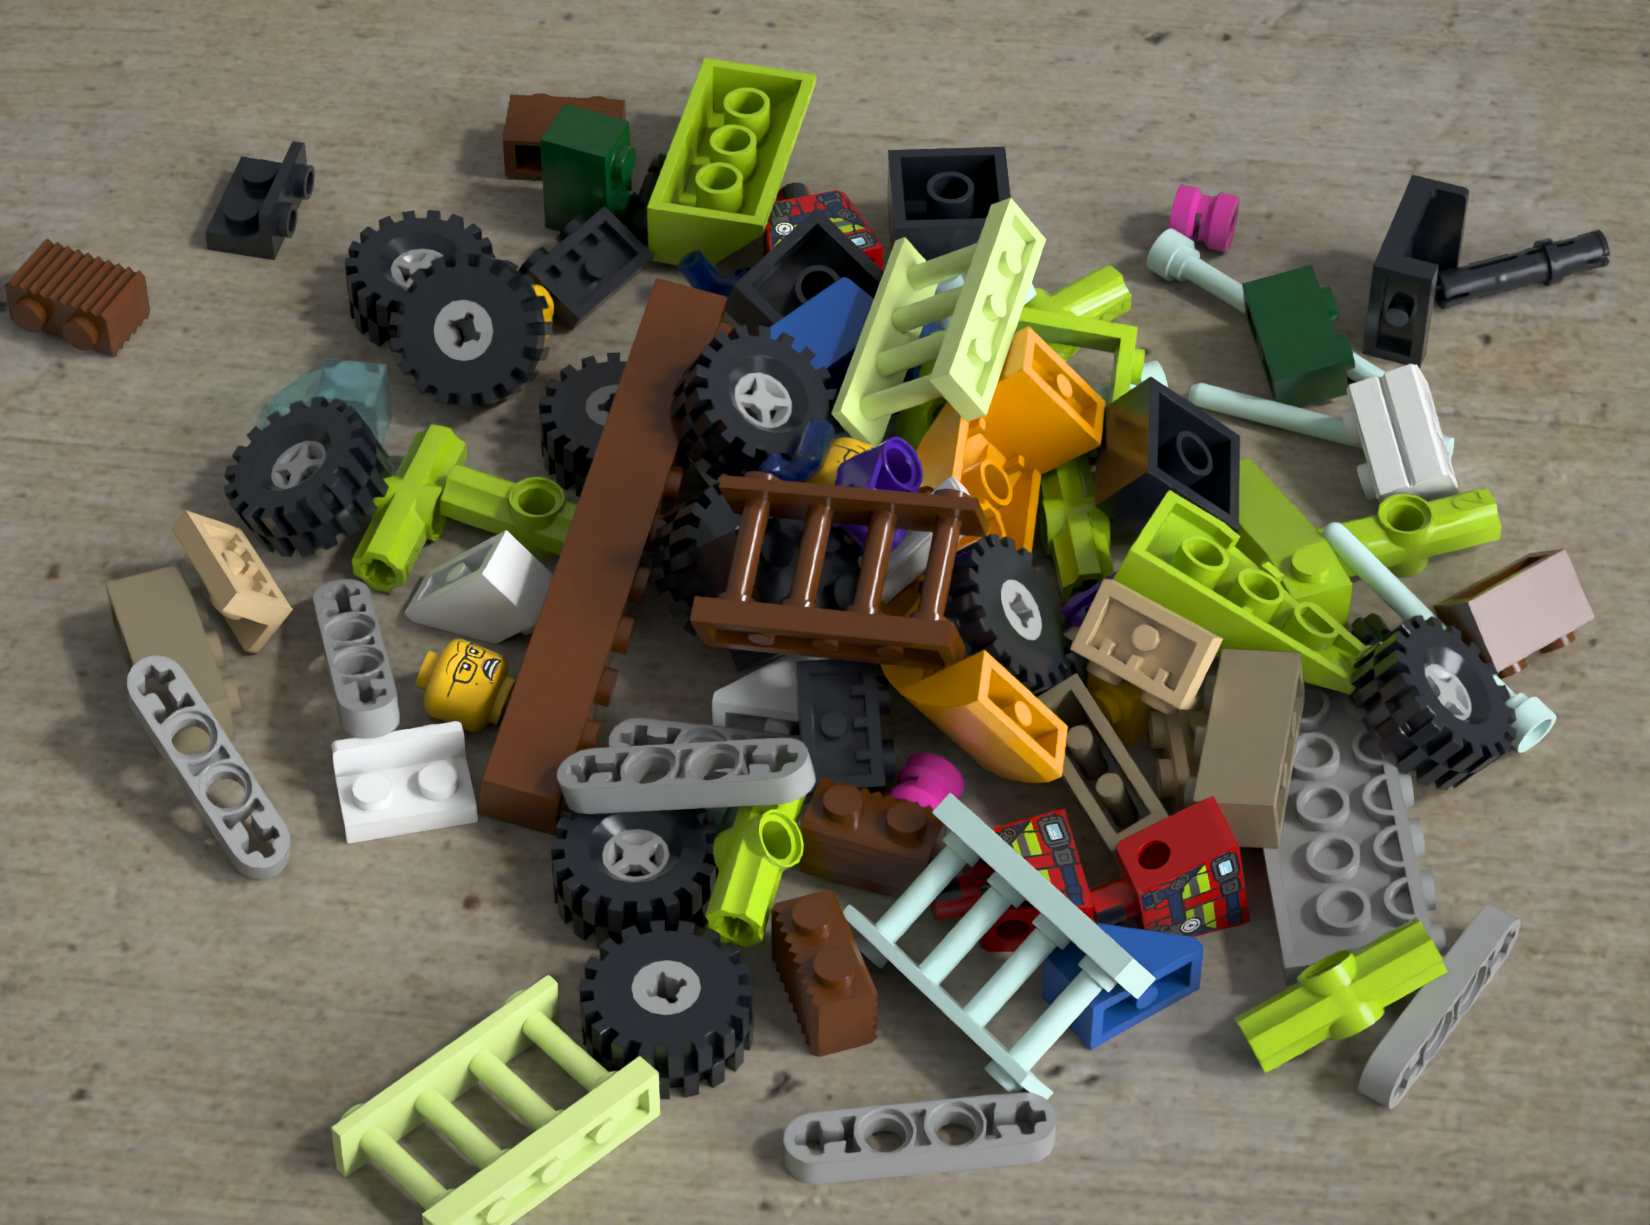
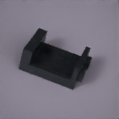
[1362,175,1470,368]

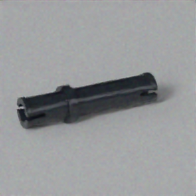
[1434,230,1610,309]

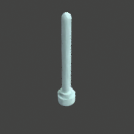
[1147,228,1385,382]
[1322,522,1556,753]

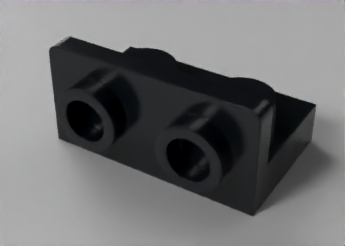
[205,141,315,260]
[518,206,655,330]
[794,659,896,796]

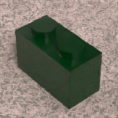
[540,104,638,232]
[1242,265,1355,408]

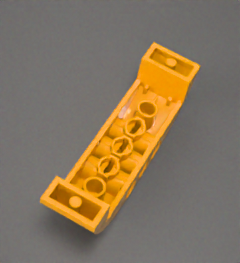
[879,326,1106,783]

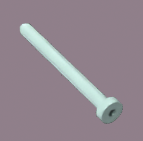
[1188,383,1454,461]

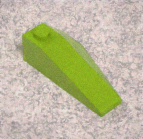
[1235,457,1353,630]

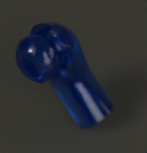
[677,250,751,298]
[758,419,835,483]

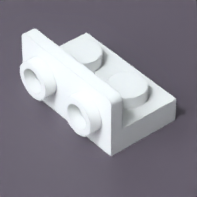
[331,721,478,844]

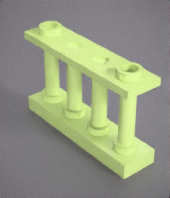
[831,198,1046,446]
[331,975,660,1225]

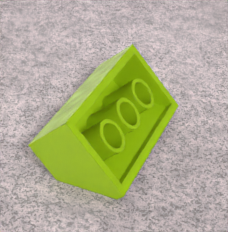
[647,58,816,269]

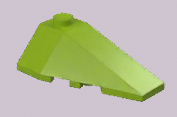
[1113,490,1368,695]

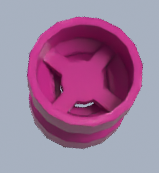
[1169,184,1239,253]
[885,752,965,810]

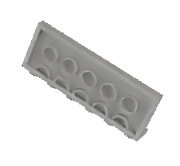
[1261,645,1447,988]

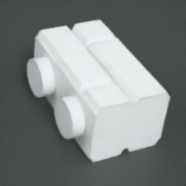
[1341,364,1459,504]

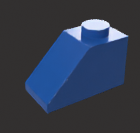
[1041,923,1204,1050]

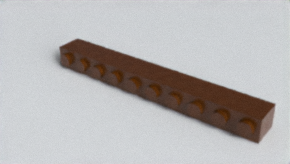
[478,278,733,835]

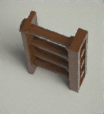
[690,471,989,670]

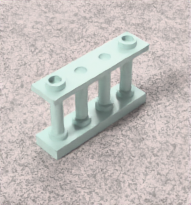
[843,793,1156,1100]

